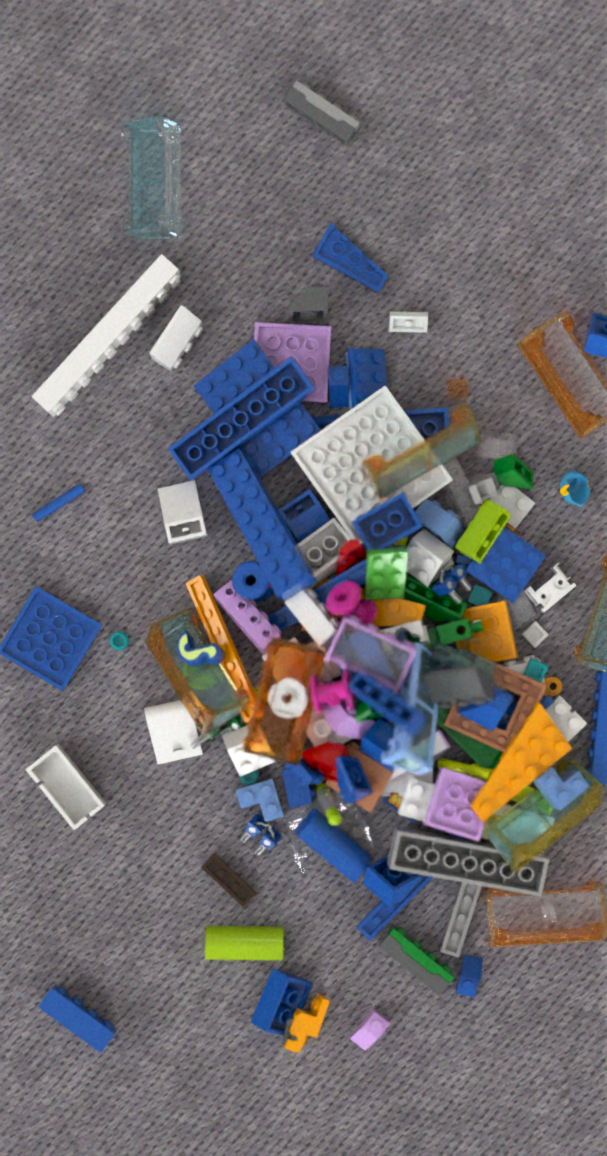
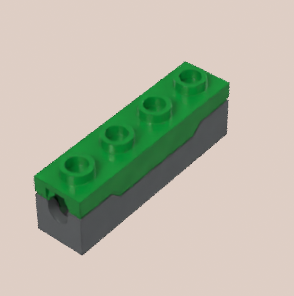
[378,926,454,996]

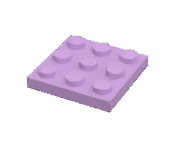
[423,767,486,841]

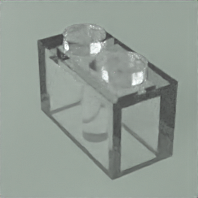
[476,431,518,460]

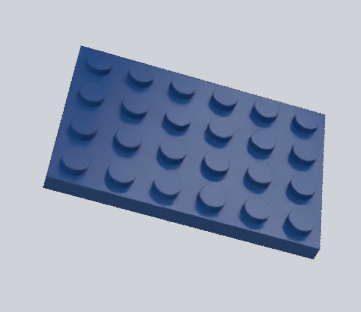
[194,339,322,477]

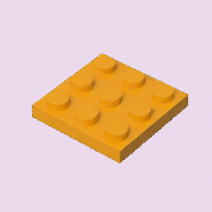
[452,601,518,668]

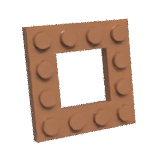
[443,654,547,752]

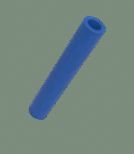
[32,484,85,522]

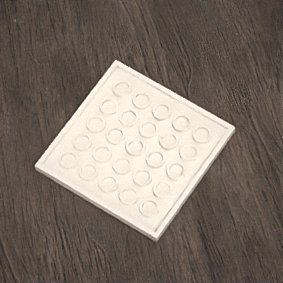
[290,385,453,545]

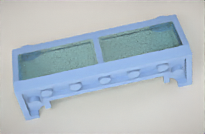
[381,642,442,775]

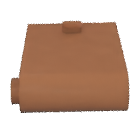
[325,741,394,813]

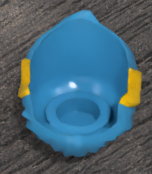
[560,470,591,507]

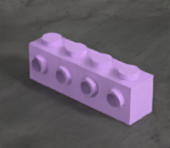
[213,580,282,655]

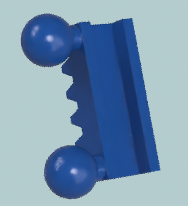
[275,741,324,786]

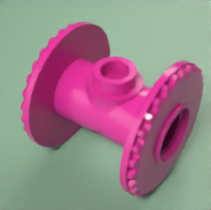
[326,581,377,632]
[311,670,355,713]

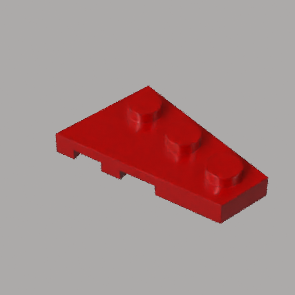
[335,538,367,577]

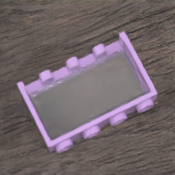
[325,615,417,694]

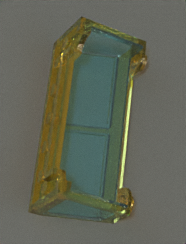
[484,756,603,873]

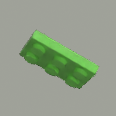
[364,548,408,600]

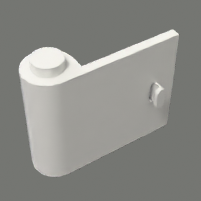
[144,698,203,764]

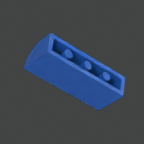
[294,807,371,883]

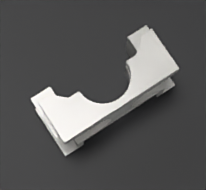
[523,563,577,613]
[380,620,430,655]

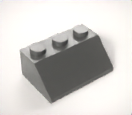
[289,284,328,322]
[423,666,494,709]

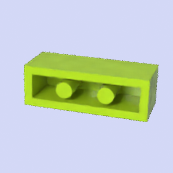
[455,499,512,564]

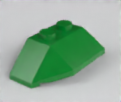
[400,571,467,622]

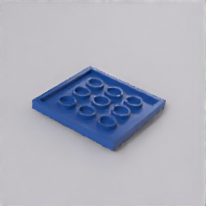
[0,586,102,691]

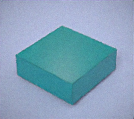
[467,584,493,606]
[522,657,549,683]

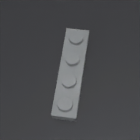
[440,882,482,958]

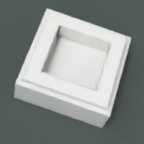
[521,621,549,648]

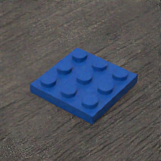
[465,527,546,603]

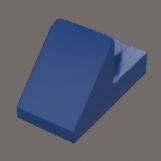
[456,954,483,997]

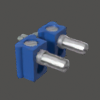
[432,564,472,604]
[240,814,282,856]

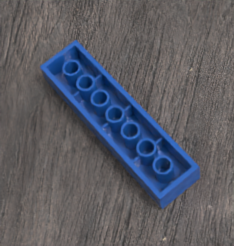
[168,357,317,480]
[208,448,317,601]

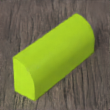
[205,925,284,961]

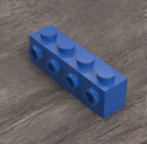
[348,671,426,737]
[38,985,117,1053]

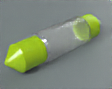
[315,782,342,825]

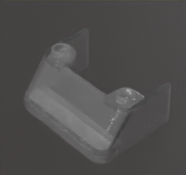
[283,793,375,874]

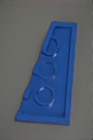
[313,223,388,293]

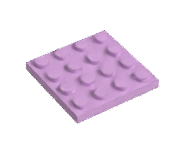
[254,322,331,403]

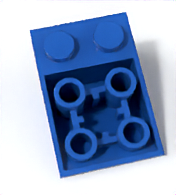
[279,489,330,543]

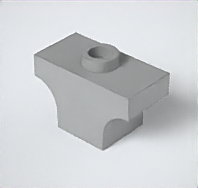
[469,472,501,505]

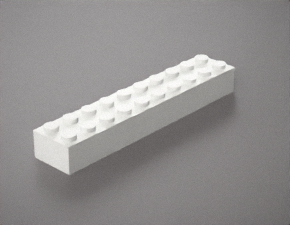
[31,254,181,417]

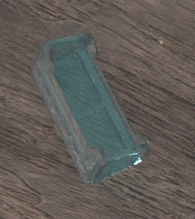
[121,116,181,239]

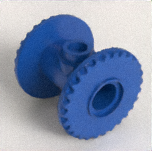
[232,561,274,602]

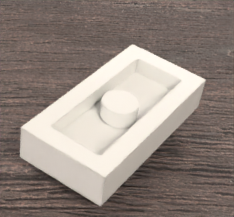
[389,312,428,333]

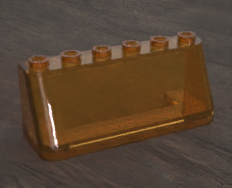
[242,637,325,766]

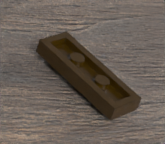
[201,853,257,907]

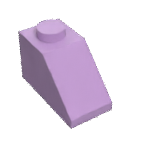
[350,1008,390,1050]

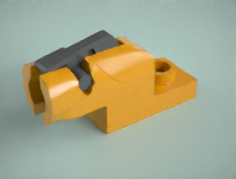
[282,993,330,1053]

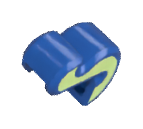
[176,631,225,667]

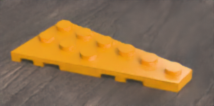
[301,578,426,631]
[470,702,572,822]

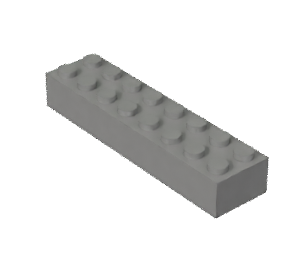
[387,826,549,896]

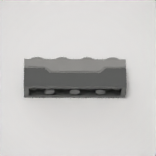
[284,81,360,146]

